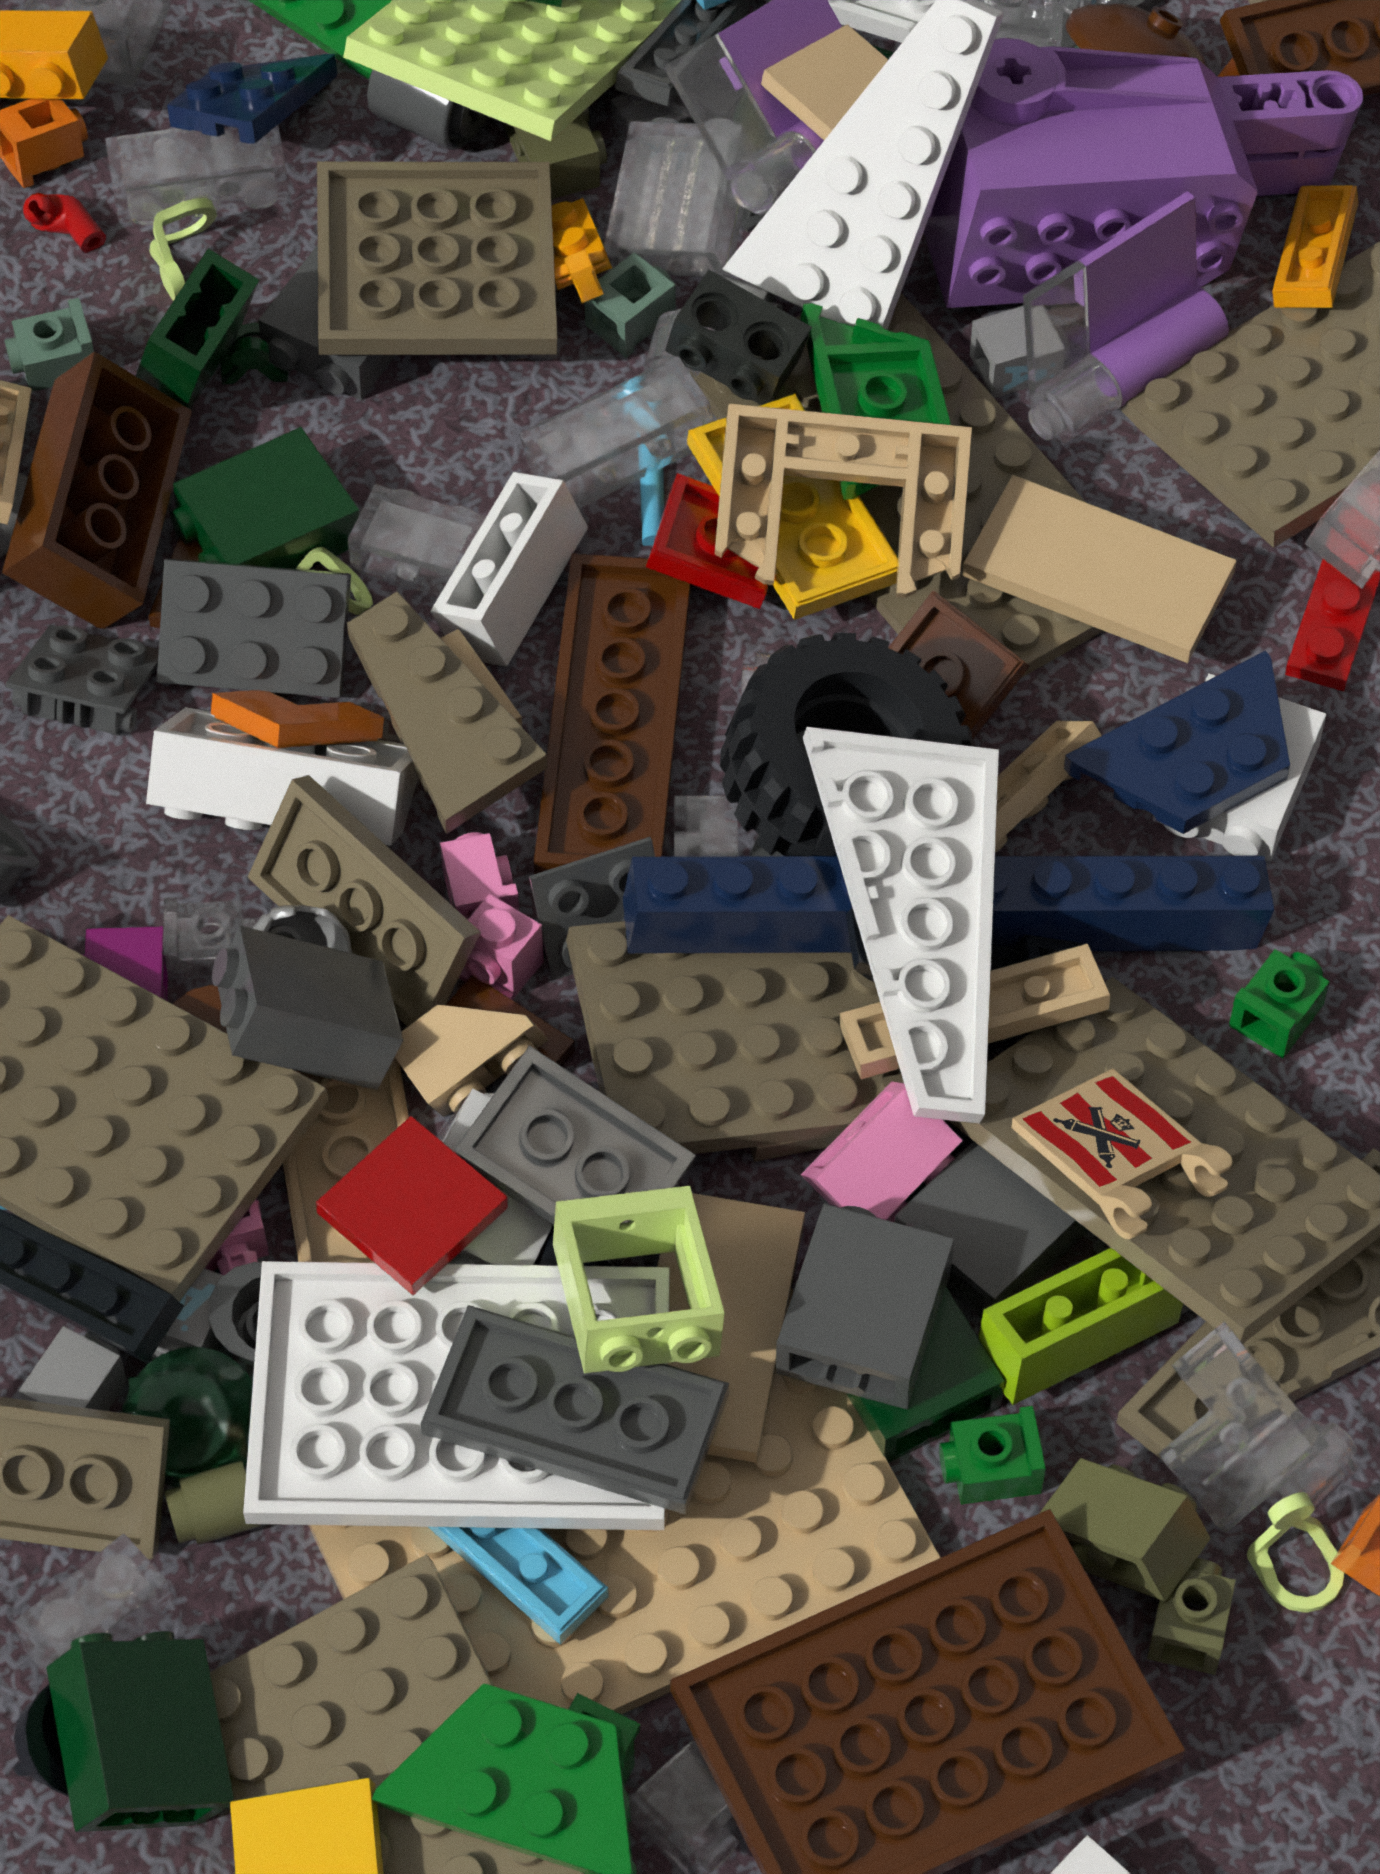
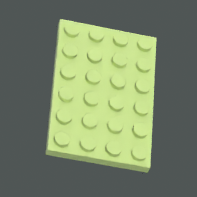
[343,0,681,141]

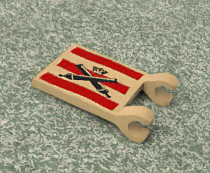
[1011,1068,1232,1239]

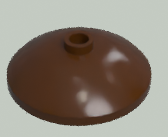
[1065,3,1211,70]

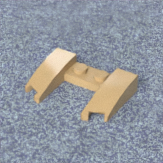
[715,404,972,598]

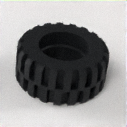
[720,633,974,856]

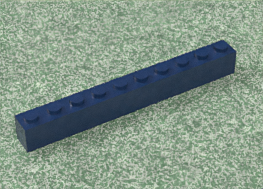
[623,856,1274,954]

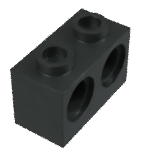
[665,269,812,405]

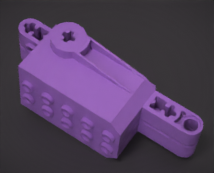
[924,38,1363,308]

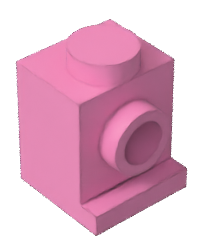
[440,832,519,920]
[459,893,544,1000]

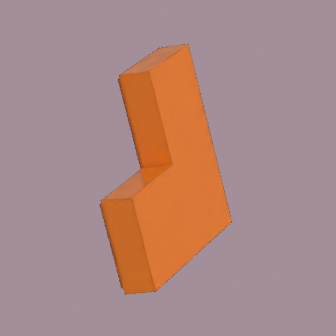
[211,690,384,748]

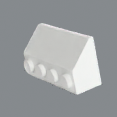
[146,707,418,845]

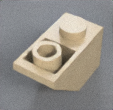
[395,1005,548,1117]

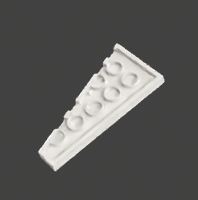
[722,0,1005,330]
[803,727,999,1124]

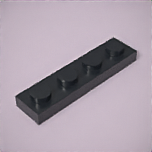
[0,1209,184,1363]

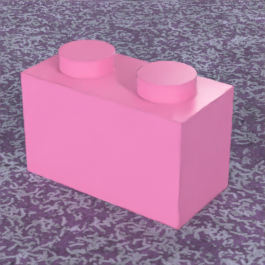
[801,1081,963,1222]

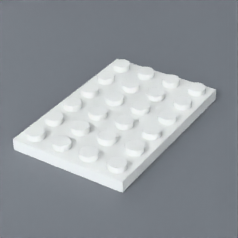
[243,1261,670,1530]

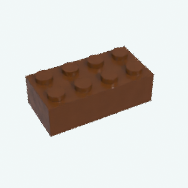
[2,351,192,629]

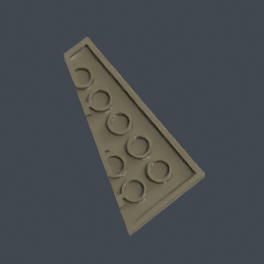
[1116,1148,1380,1466]

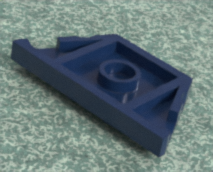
[167,54,338,144]
[1064,650,1290,834]

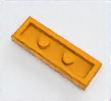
[1272,185,1359,308]

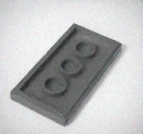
[421,1305,729,1514]

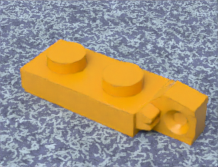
[551,198,612,303]

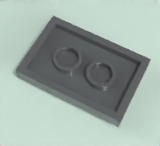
[157,558,351,698]
[454,1045,696,1267]

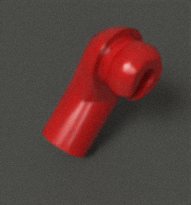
[23,193,106,253]

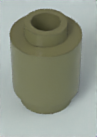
[164,1460,261,1545]

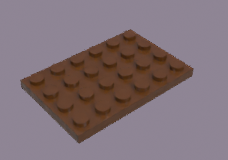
[670,1509,1185,1874]

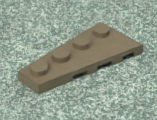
[347,592,548,834]

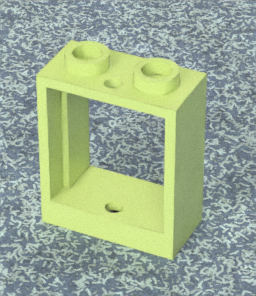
[553,1186,725,1373]

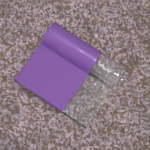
[663,0,842,215]
[1023,191,1229,445]

